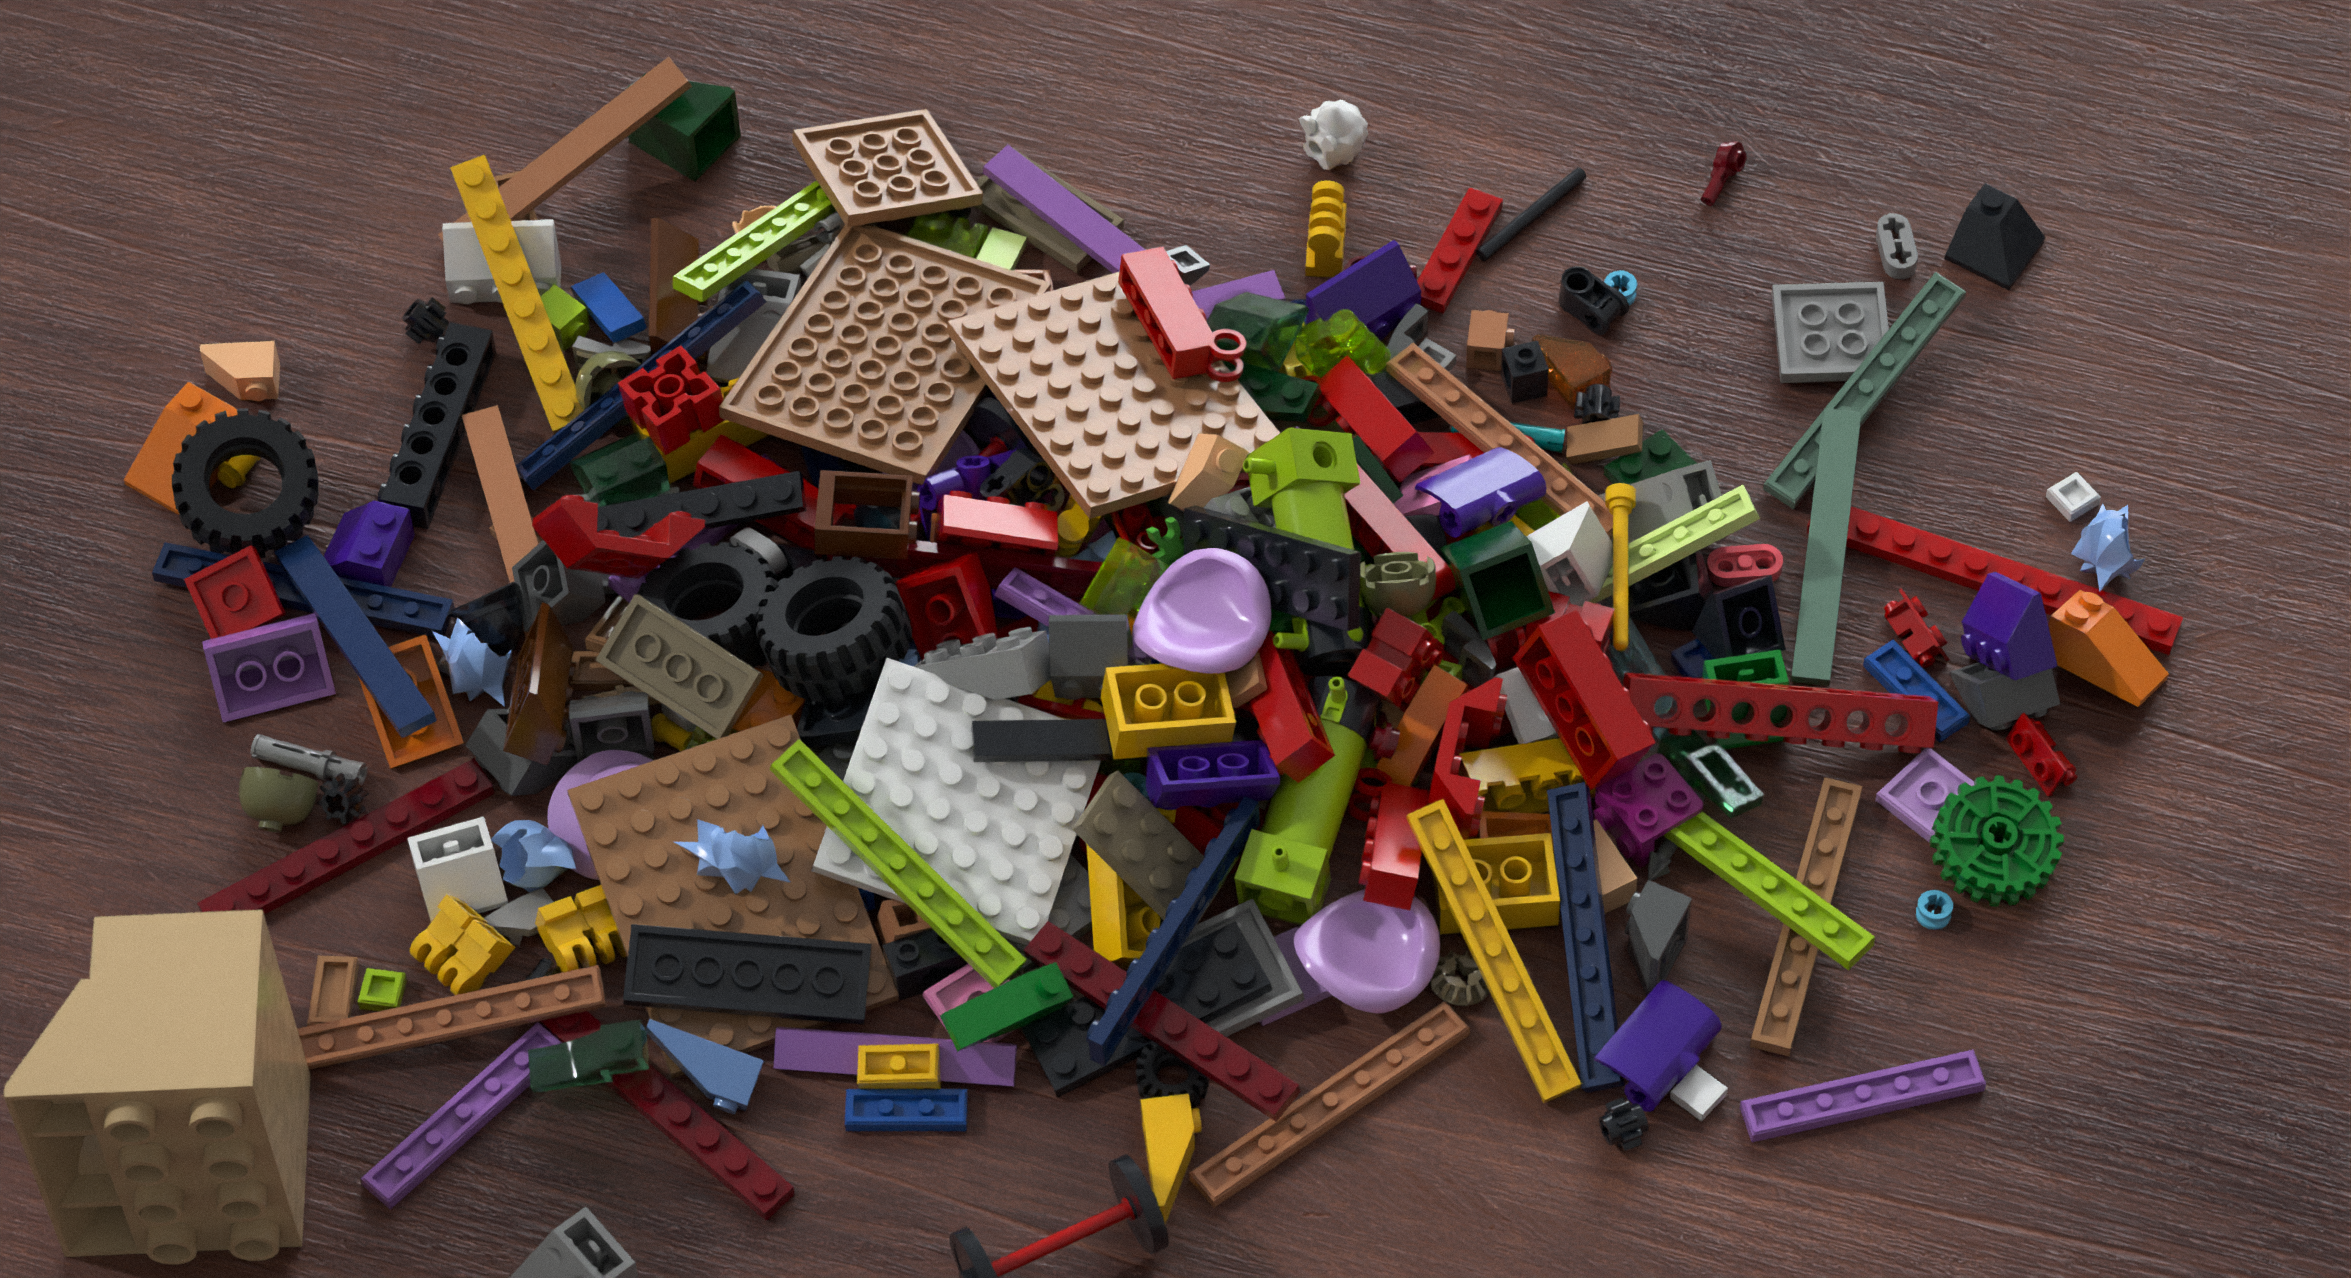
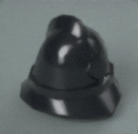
[447,582,522,655]

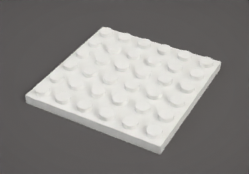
[812,658,1101,946]

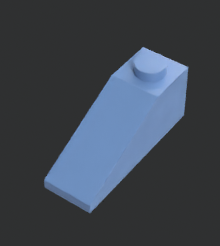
[646,1019,764,1114]

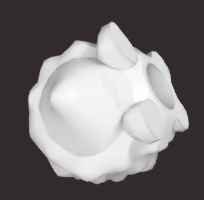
[1299,100,1368,170]

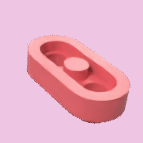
[1706,544,1783,587]

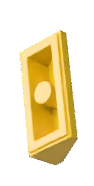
[857,1044,941,1089]

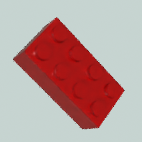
[1513,609,1656,790]

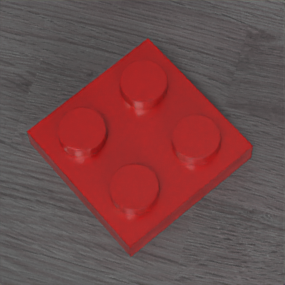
[184,545,286,639]

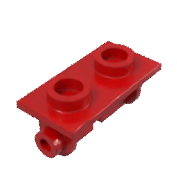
[1884,588,1950,668]
[2005,713,2077,797]

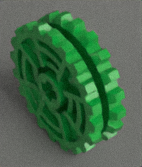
[1930,775,2064,907]

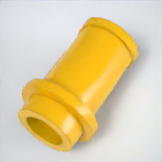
[217,455,261,488]
[652,713,699,752]

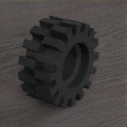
[1136,1041,1209,1108]

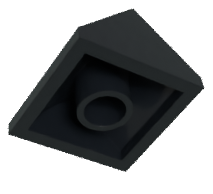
[1692,575,1786,659]

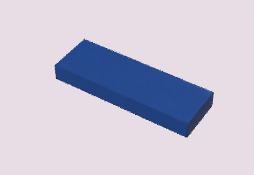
[571,272,647,343]
[1863,639,1970,743]
[845,1089,968,1131]

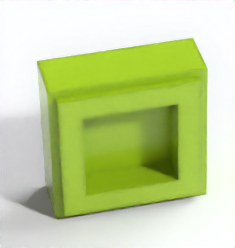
[358,968,407,1011]

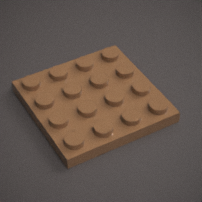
[792,109,983,227]

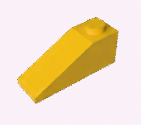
[1141,1094,1202,1224]

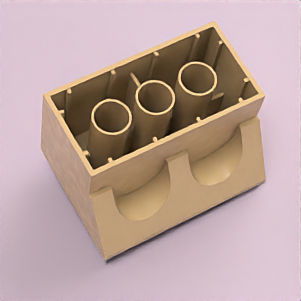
[4,910,311,1264]

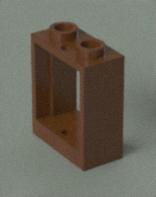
[815,470,920,559]

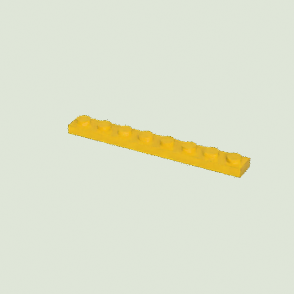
[450,154,584,434]
[1406,799,1581,1103]

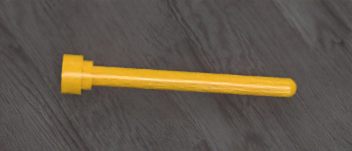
[1605,483,1636,651]

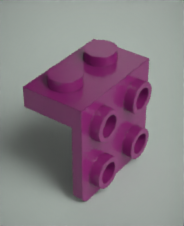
[1593,754,1703,868]

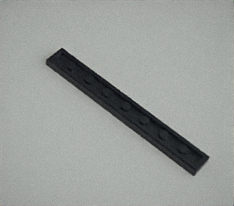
[971,717,1270,762]

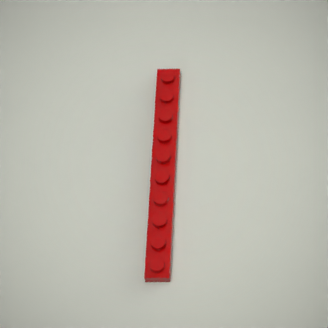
[1807,506,2183,655]

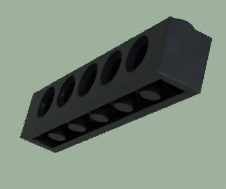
[378,322,497,529]

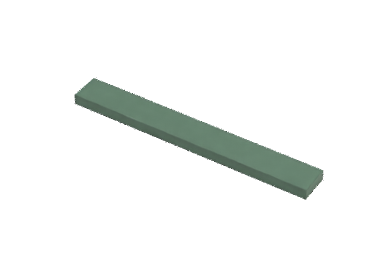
[1763,272,1966,509]
[1791,408,1862,686]

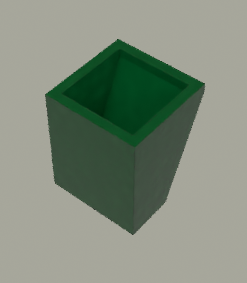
[626,74,741,182]
[1440,521,1555,640]

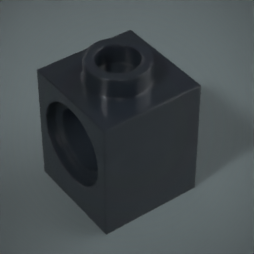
[1501,340,1549,404]

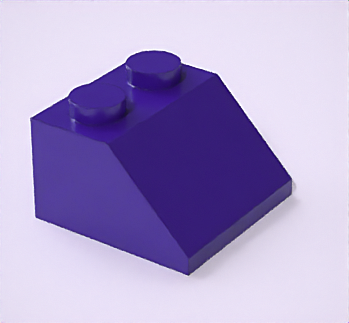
[324,501,415,587]

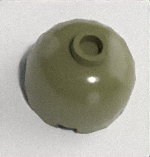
[575,351,641,428]
[1360,552,1436,620]
[239,767,319,833]

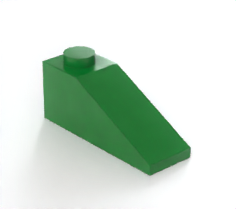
[940,962,1074,1052]

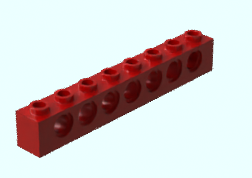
[1623,672,1939,753]

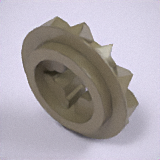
[1429,950,1490,1006]

